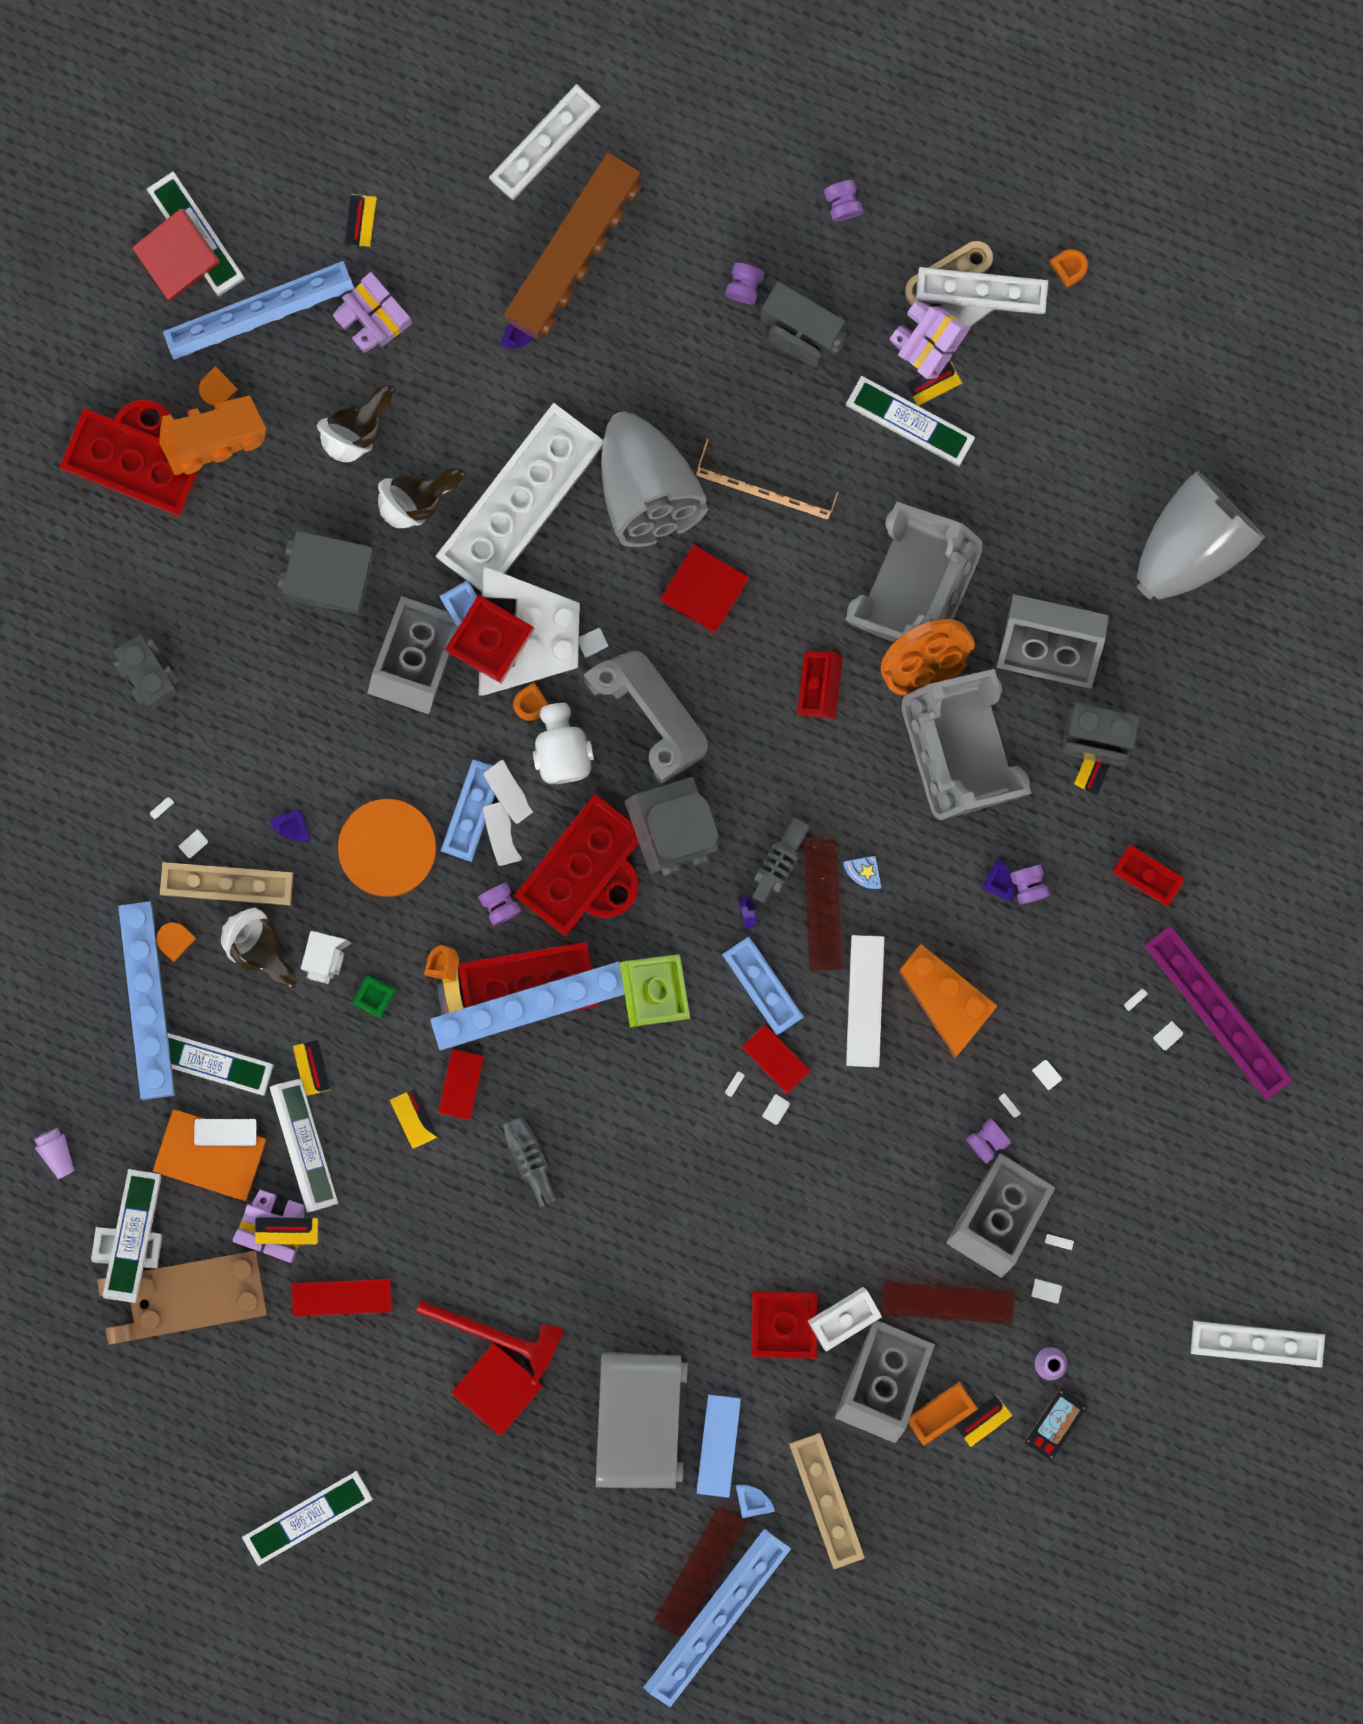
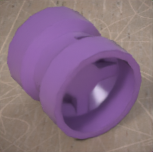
[824,180,864,222]
[725,263,765,305]
[1010,865,1050,905]
[478,882,522,926]
[965,1118,1011,1164]

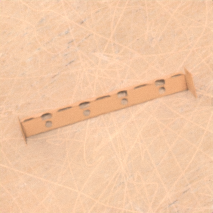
[696,438,838,519]

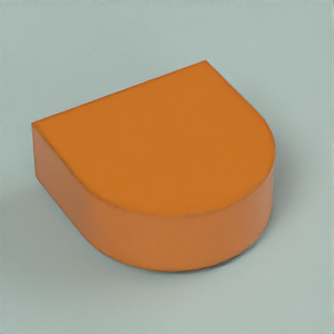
[1049,249,1088,289]
[199,366,239,406]
[513,682,549,721]
[156,922,197,962]
[424,945,459,981]

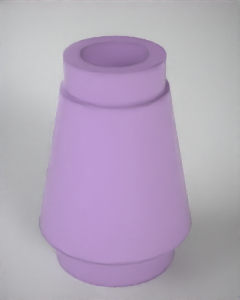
[34,1128,75,1179]
[1035,1347,1067,1380]

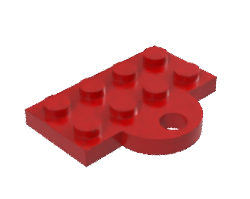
[59,400,200,517]
[514,794,639,937]

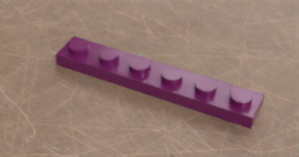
[1144,926,1292,1101]

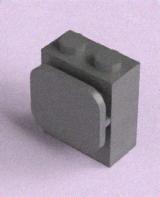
[760,281,847,368]
[278,530,375,615]
[1062,703,1140,766]
[624,777,718,877]

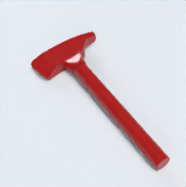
[416,1300,563,1386]

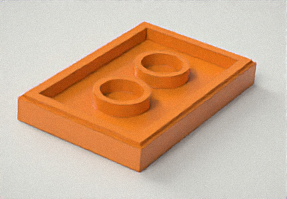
[153,1109,267,1202]

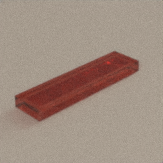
[803,839,843,971]
[881,1282,1015,1324]
[653,1506,747,1637]

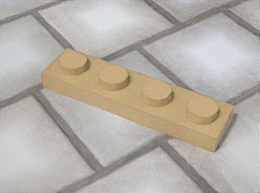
[160,862,294,906]
[789,1432,865,1569]

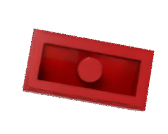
[797,651,843,719]

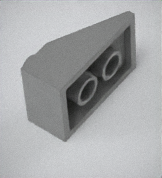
[367,596,457,714]
[946,1153,1055,1278]
[835,1320,935,1443]

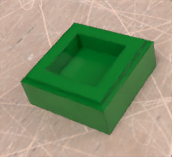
[352,975,396,1019]

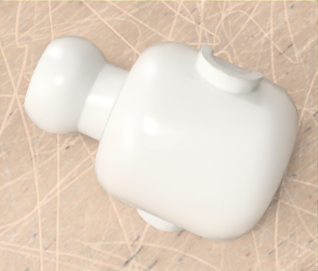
[533,703,594,784]

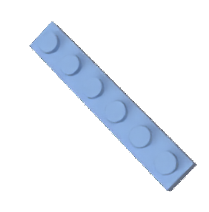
[163,261,354,360]
[118,901,175,1100]
[430,962,625,1051]
[643,1529,791,1707]

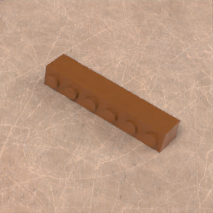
[504,152,642,341]

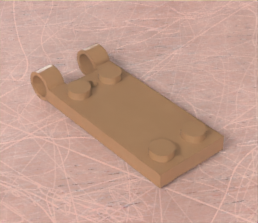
[97,1251,268,1345]

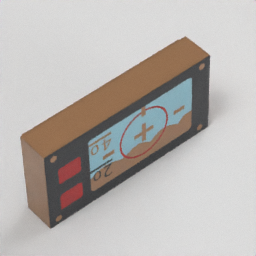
[1024,1388,1088,1461]

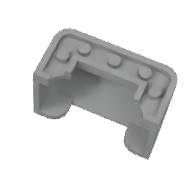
[846,502,982,643]
[584,651,708,786]
[902,669,1031,820]
[596,1352,688,1488]

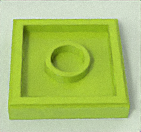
[620,954,690,1027]

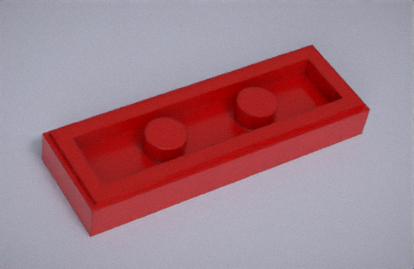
[292,1279,392,1316]

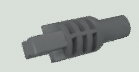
[753,818,810,904]
[503,1116,558,1207]

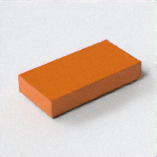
[908,1382,978,1446]

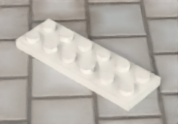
[436,403,603,592]

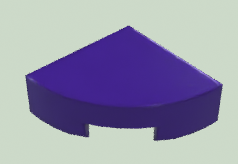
[500,323,534,348]
[269,809,311,842]
[981,859,1014,903]
[738,895,758,929]

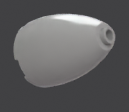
[601,411,708,547]
[1136,471,1265,600]

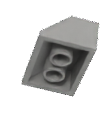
[996,594,1109,689]

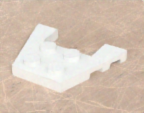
[478,568,580,696]

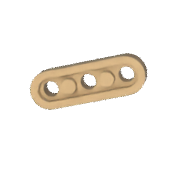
[905,241,993,306]

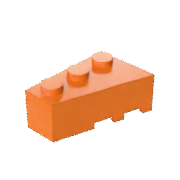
[159,395,266,476]
[899,944,997,1058]

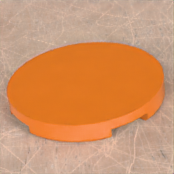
[881,619,975,696]
[338,799,436,897]

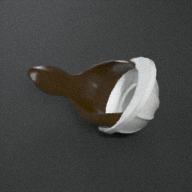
[316,385,395,462]
[378,468,466,528]
[221,908,296,989]

